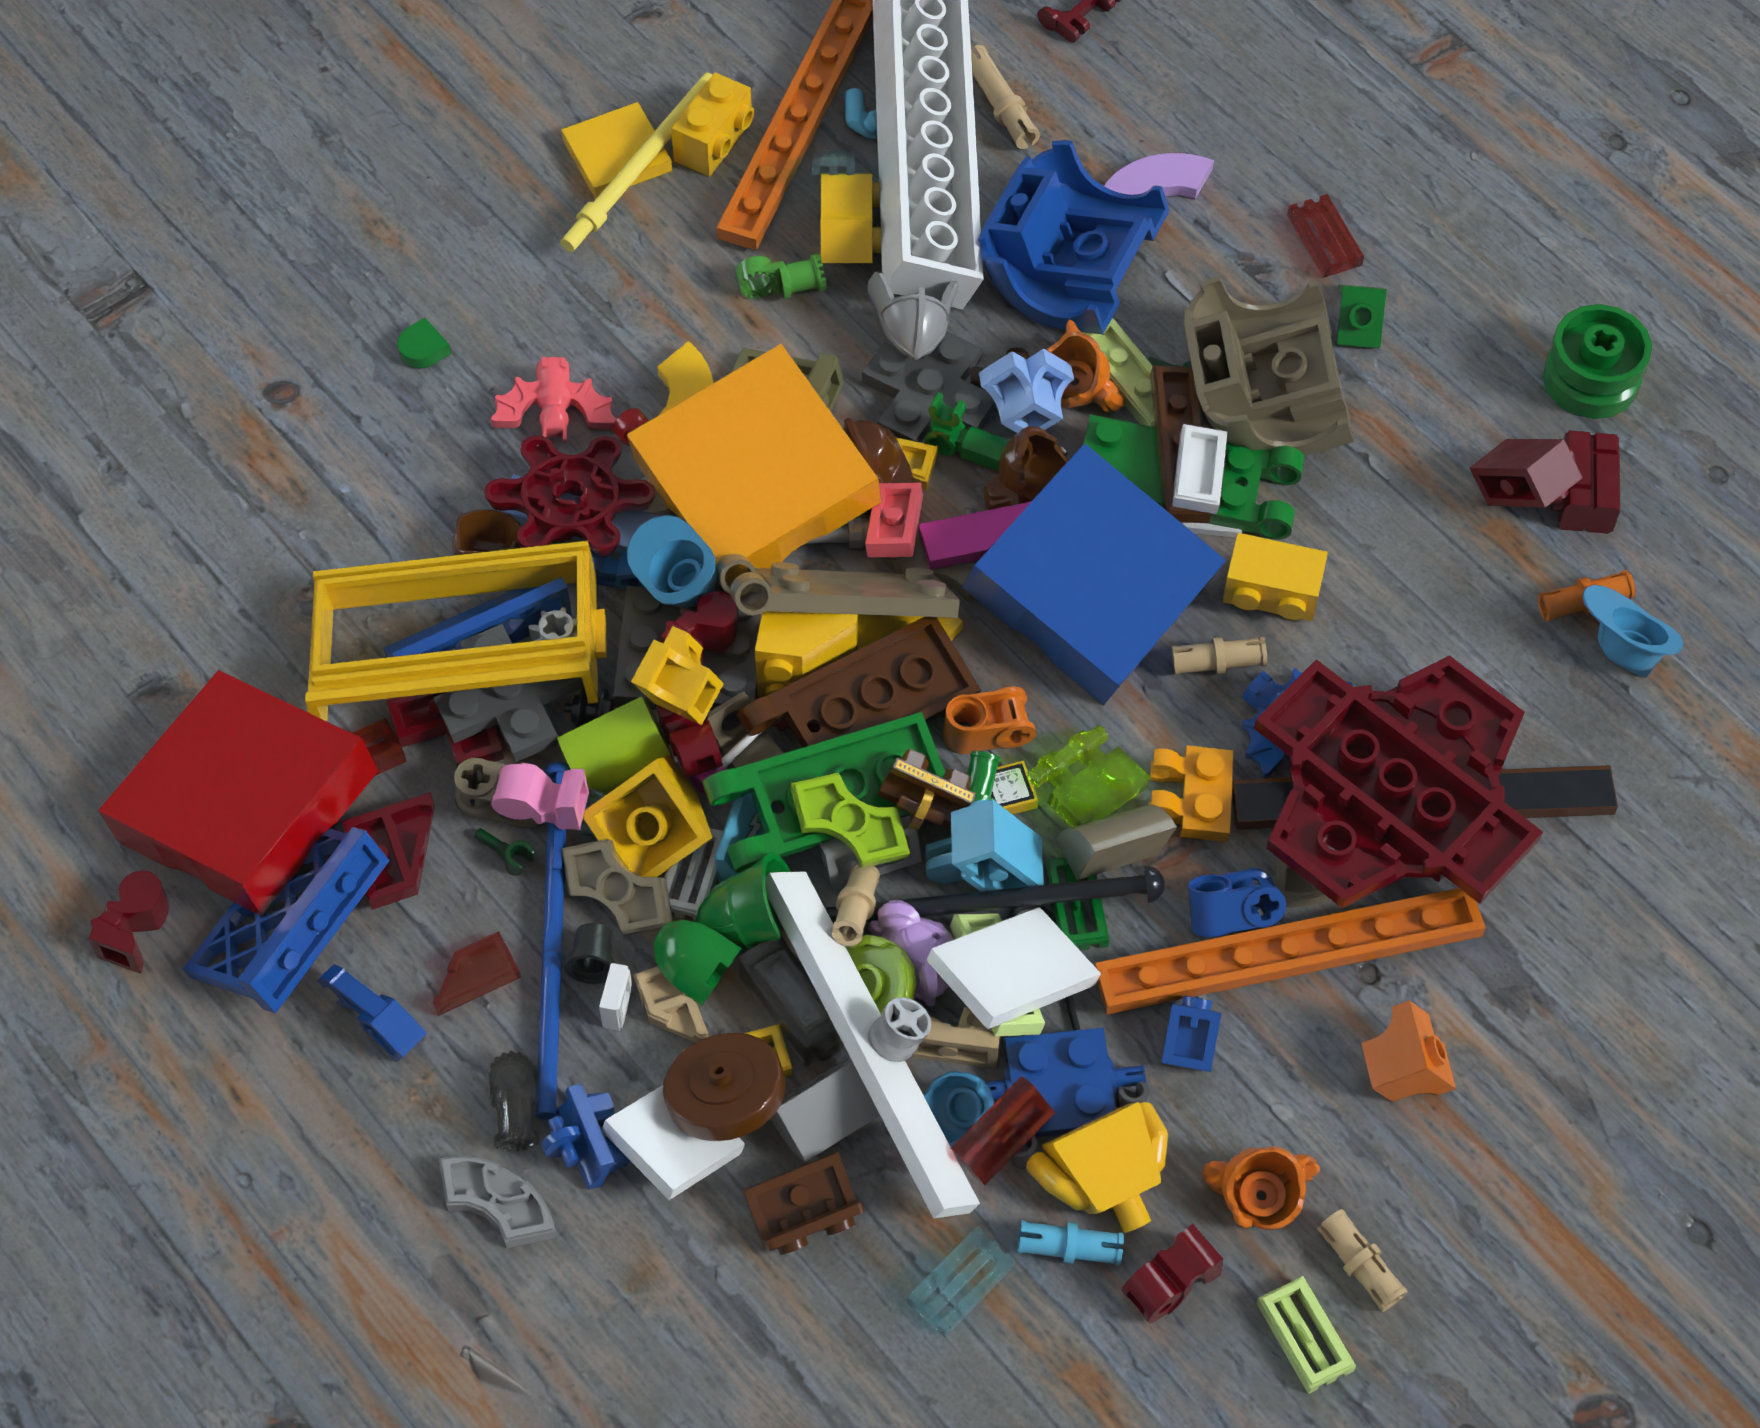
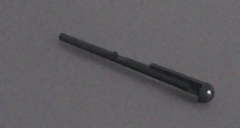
[780,865,1165,931]

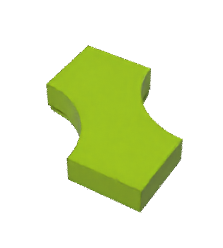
[790,773,910,869]

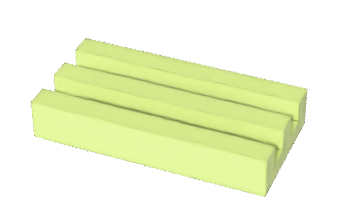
[1256,1276,1356,1394]

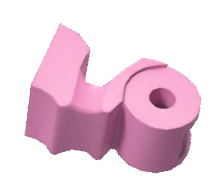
[491,763,589,830]

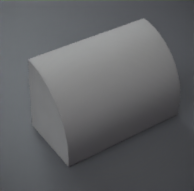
[771,1057,880,1162]

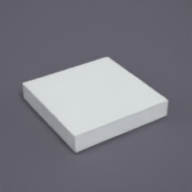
[601,1085,745,1200]

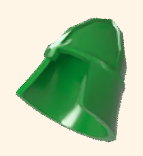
[695,852,791,951]

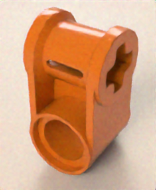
[943,686,1037,754]

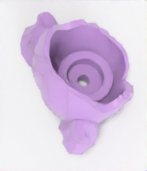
[869,900,954,1006]

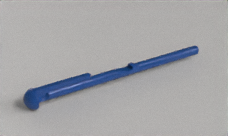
[536,762,570,1120]

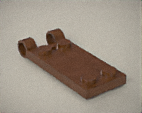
[737,617,981,748]

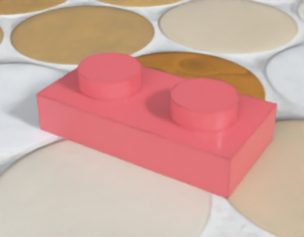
[865,483,923,558]

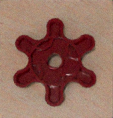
[484,435,655,556]

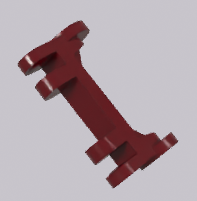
[1037,0,1121,43]

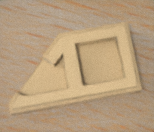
[633,966,709,1043]

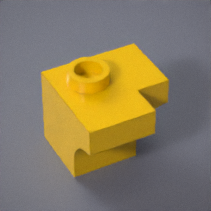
[631,626,724,726]

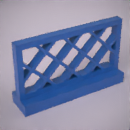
[183,827,390,1014]

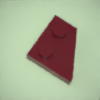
[342,792,435,910]

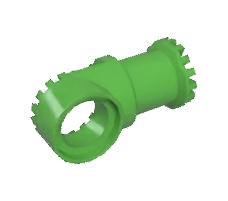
[735,253,826,299]

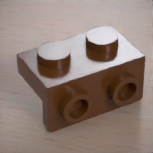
[741,1152,865,1255]

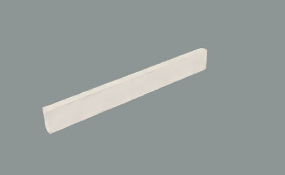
[765,872,980,1218]

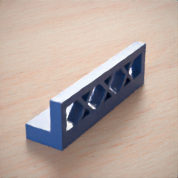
[384,577,572,658]

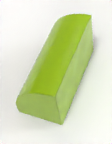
[557,696,674,802]

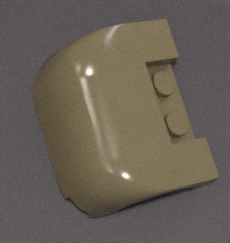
[1184,276,1354,455]

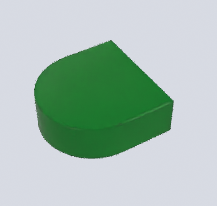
[397,317,451,369]

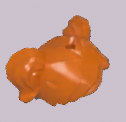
[1047,320,1124,412]
[1201,1146,1320,1230]

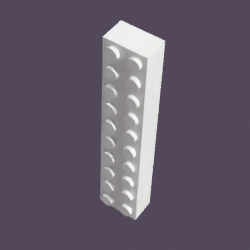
[873,0,984,310]

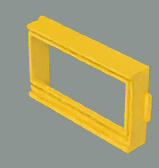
[305,541,607,721]

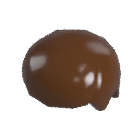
[452,509,522,555]

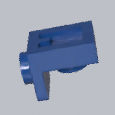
[1161,995,1222,1072]

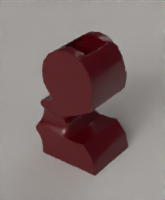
[661,591,738,666]
[655,704,723,779]
[88,870,169,974]
[1121,1223,1223,1324]

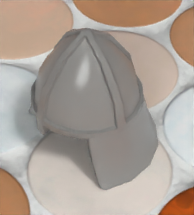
[868,272,958,360]

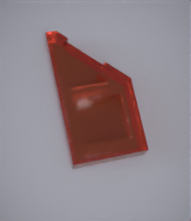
[433,931,521,1016]

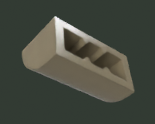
[1056,804,1177,880]

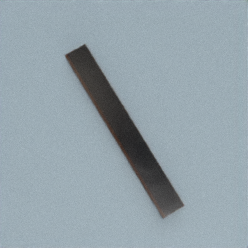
[1232,765,1618,829]

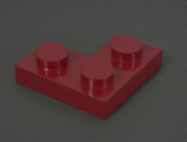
[386,692,504,767]

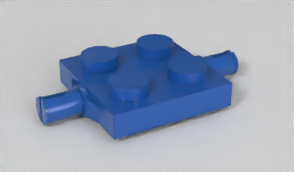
[985,1027,1146,1139]

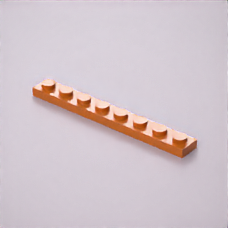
[716,0,873,251]
[1095,888,1486,1015]

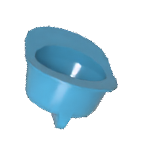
[627,515,717,608]
[1582,585,1684,677]

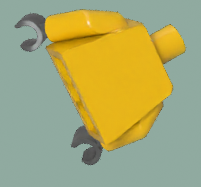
[1007,1081,1168,1233]

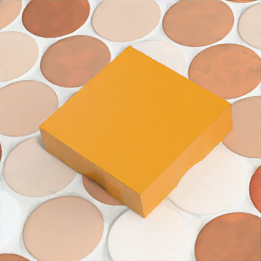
[627,344,881,593]

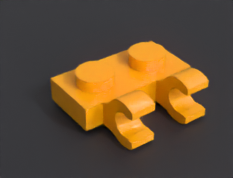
[1148,745,1234,842]

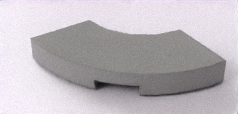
[439,1156,557,1248]

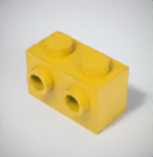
[671,72,754,177]
[1223,533,1328,622]

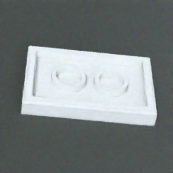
[927,907,1101,1029]

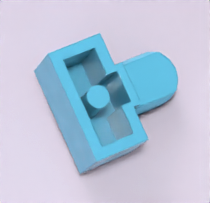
[926,799,1044,892]

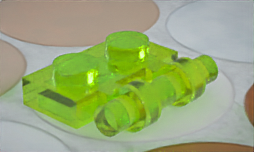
[1027,725,1151,827]

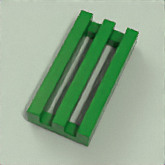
[1044,857,1109,951]

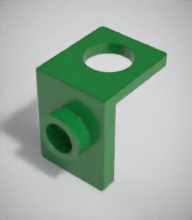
[1336,284,1387,348]

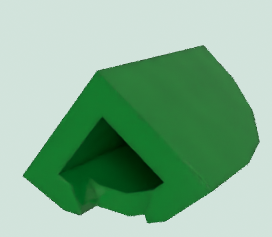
[653,920,741,1006]

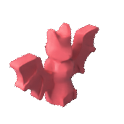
[491,357,616,443]

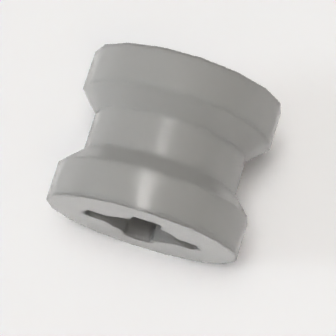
[869,997,931,1062]

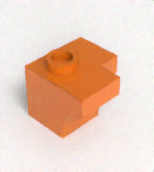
[1361,1000,1456,1102]

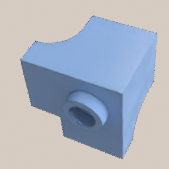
[979,349,1074,433]

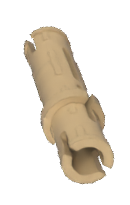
[971,45,1040,149]

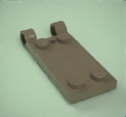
[716,554,960,618]

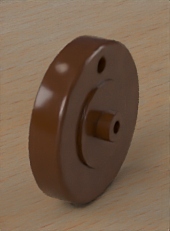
[663,1033,786,1141]

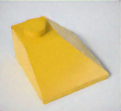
[583,755,713,877]

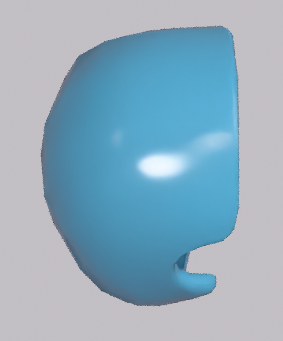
[923,1070,995,1149]

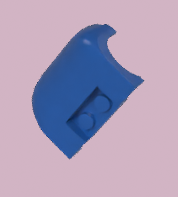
[978,140,1170,335]

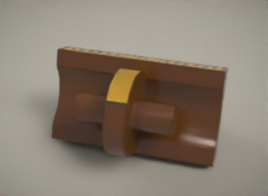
[877,749,976,831]

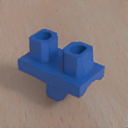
[541,1084,630,1190]

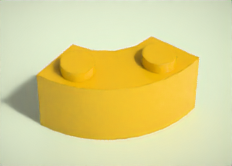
[820,173,881,263]

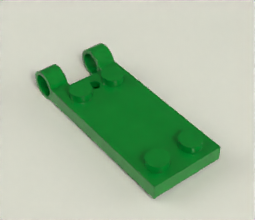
[1084,414,1305,540]
[702,712,945,873]

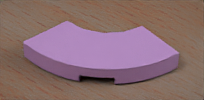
[1104,153,1214,199]

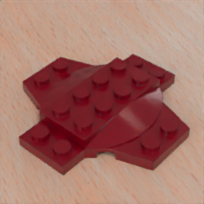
[1254,655,1543,908]

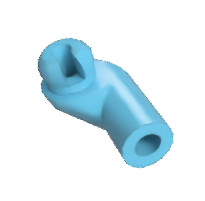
[844,88,877,139]

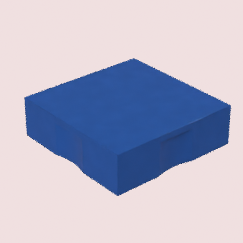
[961,443,1226,706]

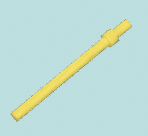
[560,72,712,252]

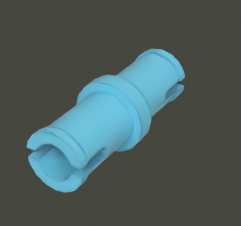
[1017,1220,1124,1266]

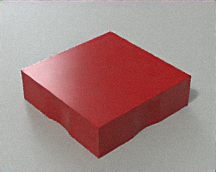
[98,670,378,916]

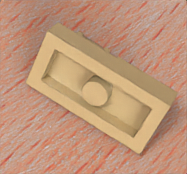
[911,1007,1000,1069]

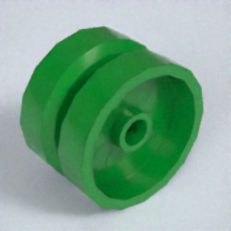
[1543,304,1652,419]

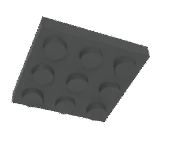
[613,586,762,716]

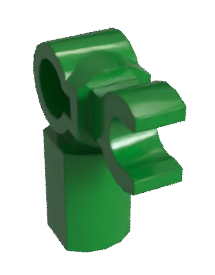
[925,392,1010,472]

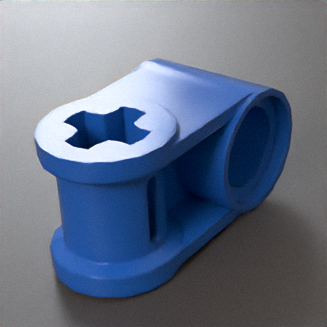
[1188,868,1286,937]

